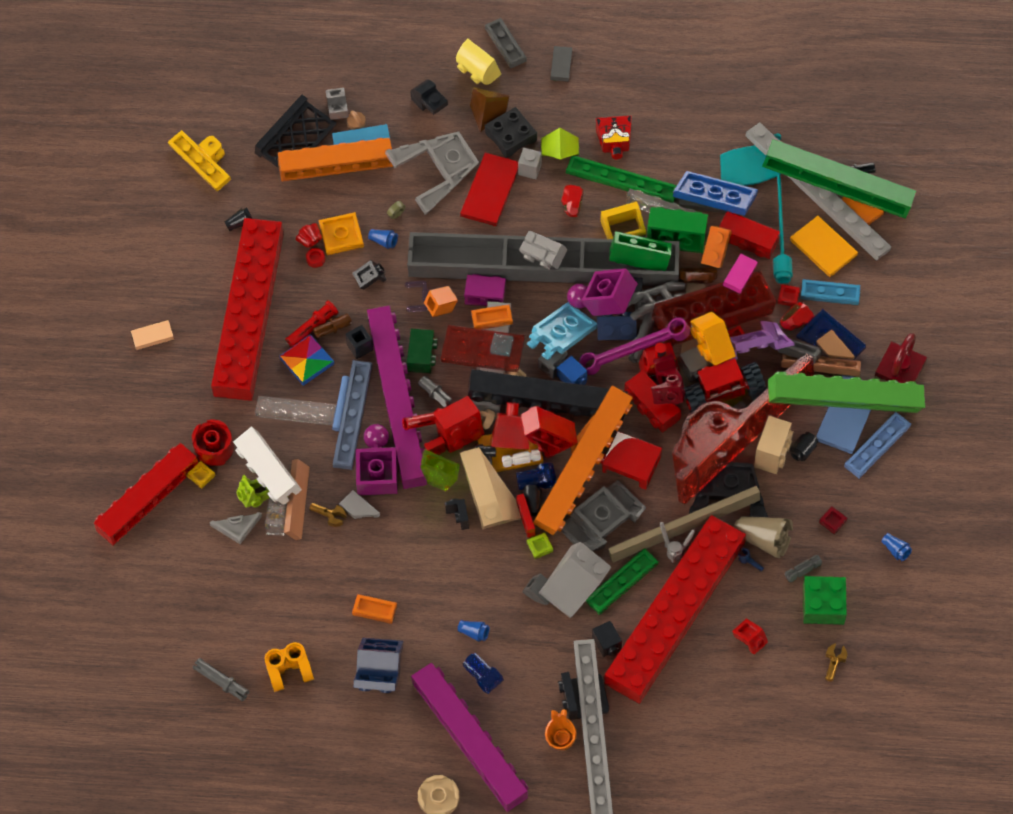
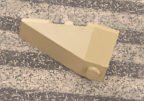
[460,447,521,530]

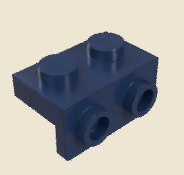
[597,312,637,340]

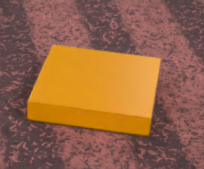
[318,212,364,255]

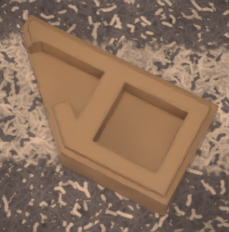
[816,330,854,360]

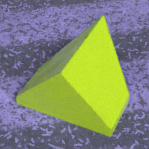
[541,128,579,159]

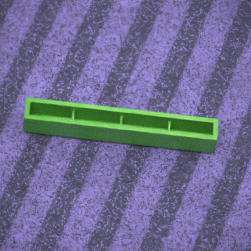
[768,372,925,413]

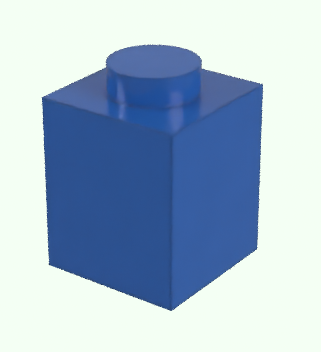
[557,356,587,385]

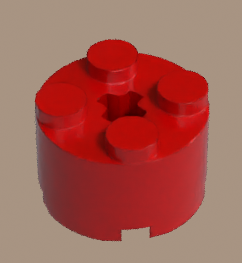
[192,419,234,466]

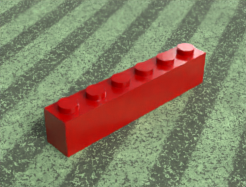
[94,443,199,546]

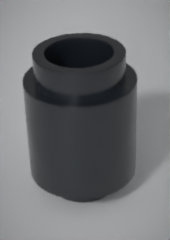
[790,432,818,461]

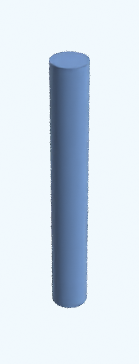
[332,376,349,431]

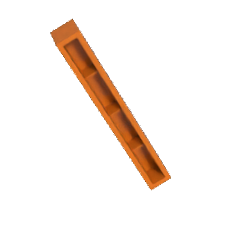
[533,385,633,535]

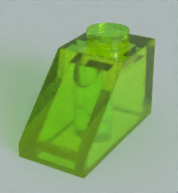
[420,449,460,491]

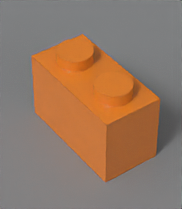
[701,225,732,268]

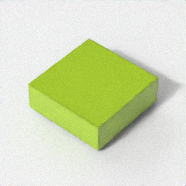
[527,533,553,559]

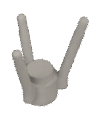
[660,522,695,563]

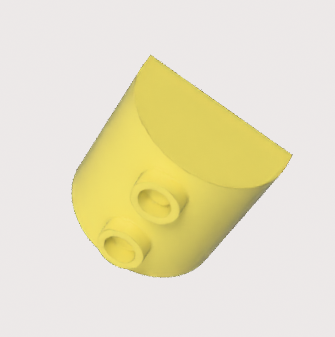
[456,39,501,85]

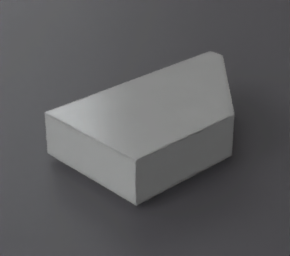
[339,490,380,519]

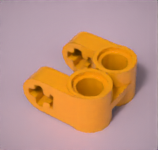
[264,642,314,692]

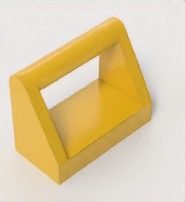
[601,202,647,239]

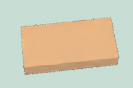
[131,320,174,350]

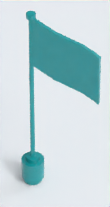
[720,133,793,284]

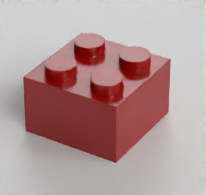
[434,396,484,453]

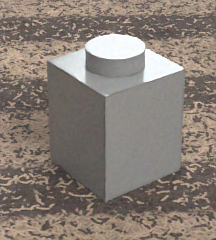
[518,148,542,179]

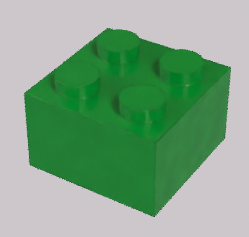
[803,576,847,625]

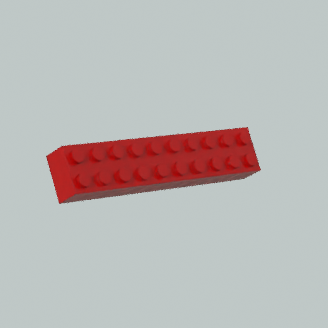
[211,218,284,401]
[604,515,746,704]

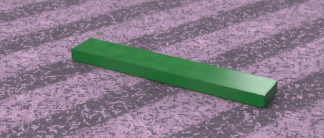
[566,155,677,205]

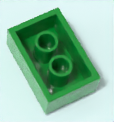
[647,207,708,254]

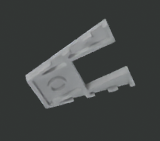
[385,131,479,215]

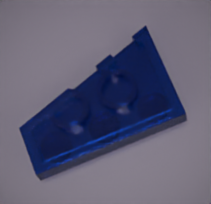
[796,309,866,360]

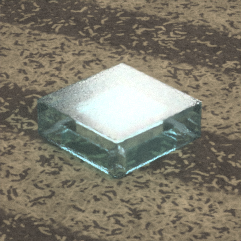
[490,333,514,357]

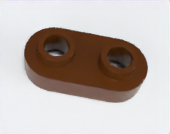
[679,268,717,283]

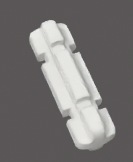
[502,449,541,468]

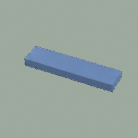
[844,412,911,479]

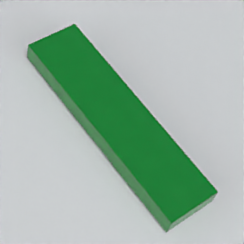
[585,548,659,615]

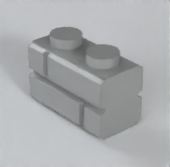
[519,231,567,270]

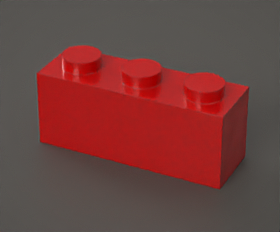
[719,211,780,259]
[624,370,681,433]

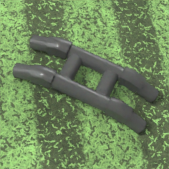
[627,281,694,321]

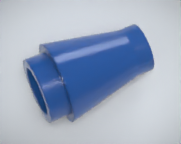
[368,229,398,249]
[881,533,912,561]
[457,620,490,642]

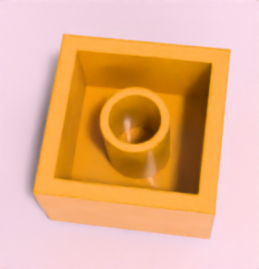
[690,312,736,366]

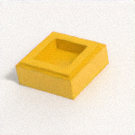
[187,461,216,489]

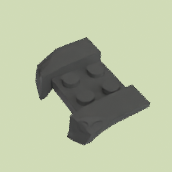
[561,480,646,551]

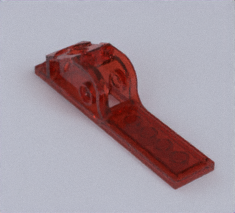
[672,354,814,505]

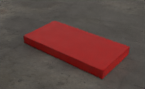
[460,152,518,226]

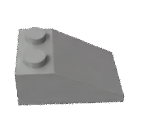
[539,542,611,618]

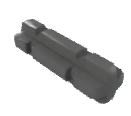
[785,555,822,582]

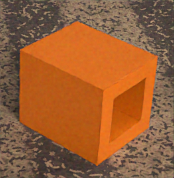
[424,286,458,317]

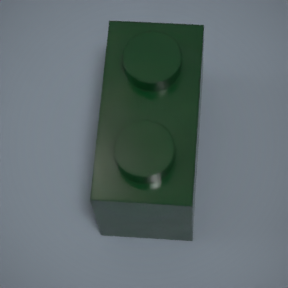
[407,328,438,374]

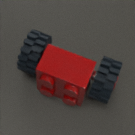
[684,358,768,421]

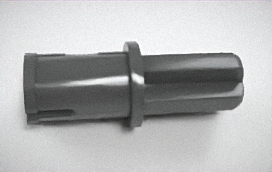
[418,376,452,407]

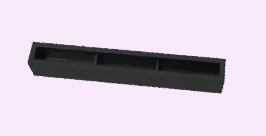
[467,369,628,421]

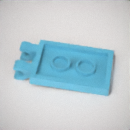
[527,302,597,360]

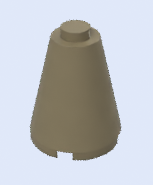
[734,516,793,558]

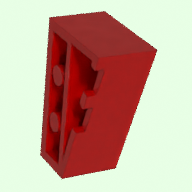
[521,406,578,459]

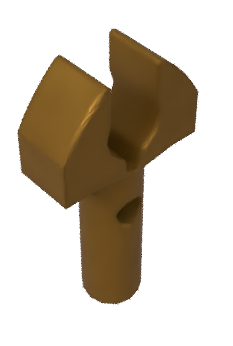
[309,503,347,527]
[825,643,848,682]

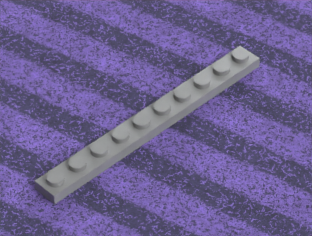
[745,122,891,261]
[573,639,613,814]

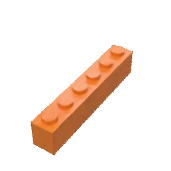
[278,138,393,182]

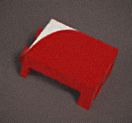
[600,431,662,490]

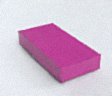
[723,254,758,293]

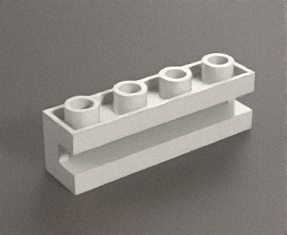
[233,426,302,505]

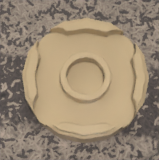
[418,775,459,814]

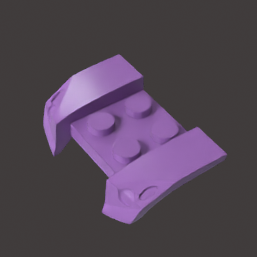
[729,321,794,360]

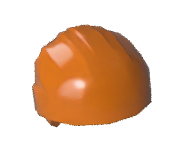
[545,710,577,750]

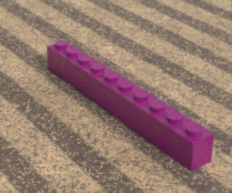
[367,305,430,489]

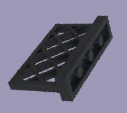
[254,94,337,168]

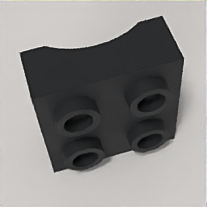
[485,107,537,158]

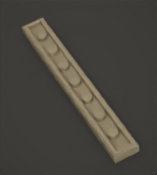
[608,486,760,563]

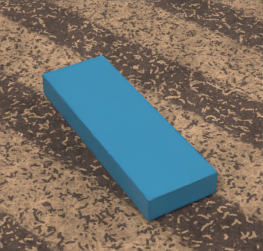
[332,124,390,145]
[801,279,860,305]

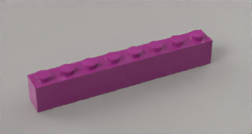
[411,662,529,812]

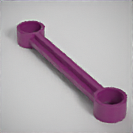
[579,318,690,375]

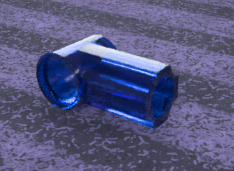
[516,462,557,490]
[463,652,504,694]

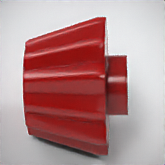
[296,223,322,248]

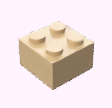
[754,416,794,474]

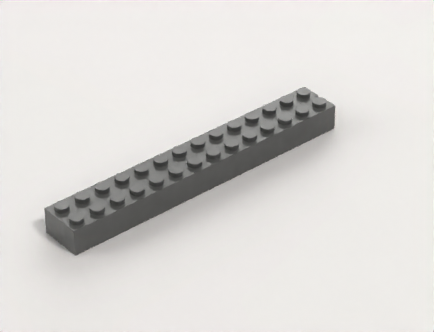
[407,232,679,286]

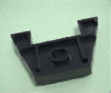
[689,460,768,517]

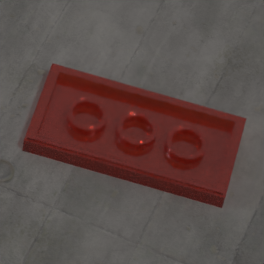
[441,325,525,373]

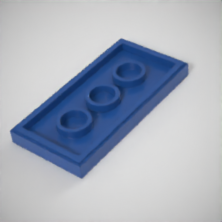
[673,171,758,216]

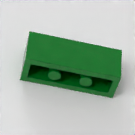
[609,231,672,271]

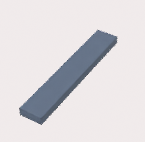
[333,360,372,470]

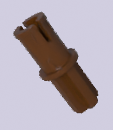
[313,313,352,338]

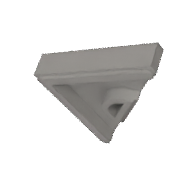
[210,512,262,544]

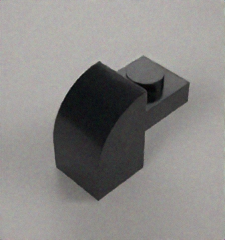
[411,79,448,115]

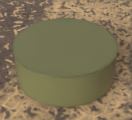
[387,201,406,219]

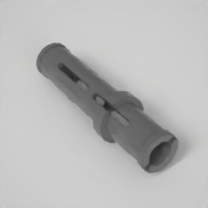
[628,309,659,363]
[193,658,250,702]

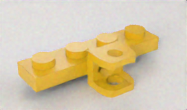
[168,130,231,192]

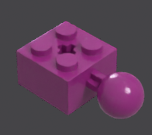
[567,268,638,316]
[356,424,398,495]

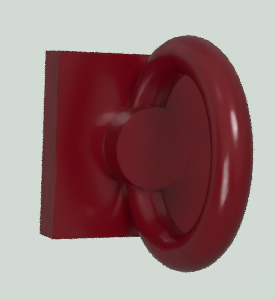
[875,333,927,383]

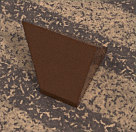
[470,87,510,132]

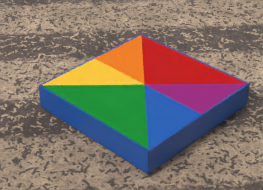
[279,335,334,386]

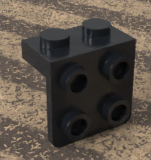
[558,672,609,720]

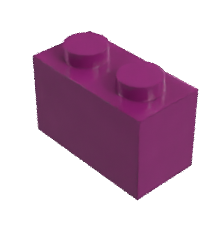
[464,274,506,306]

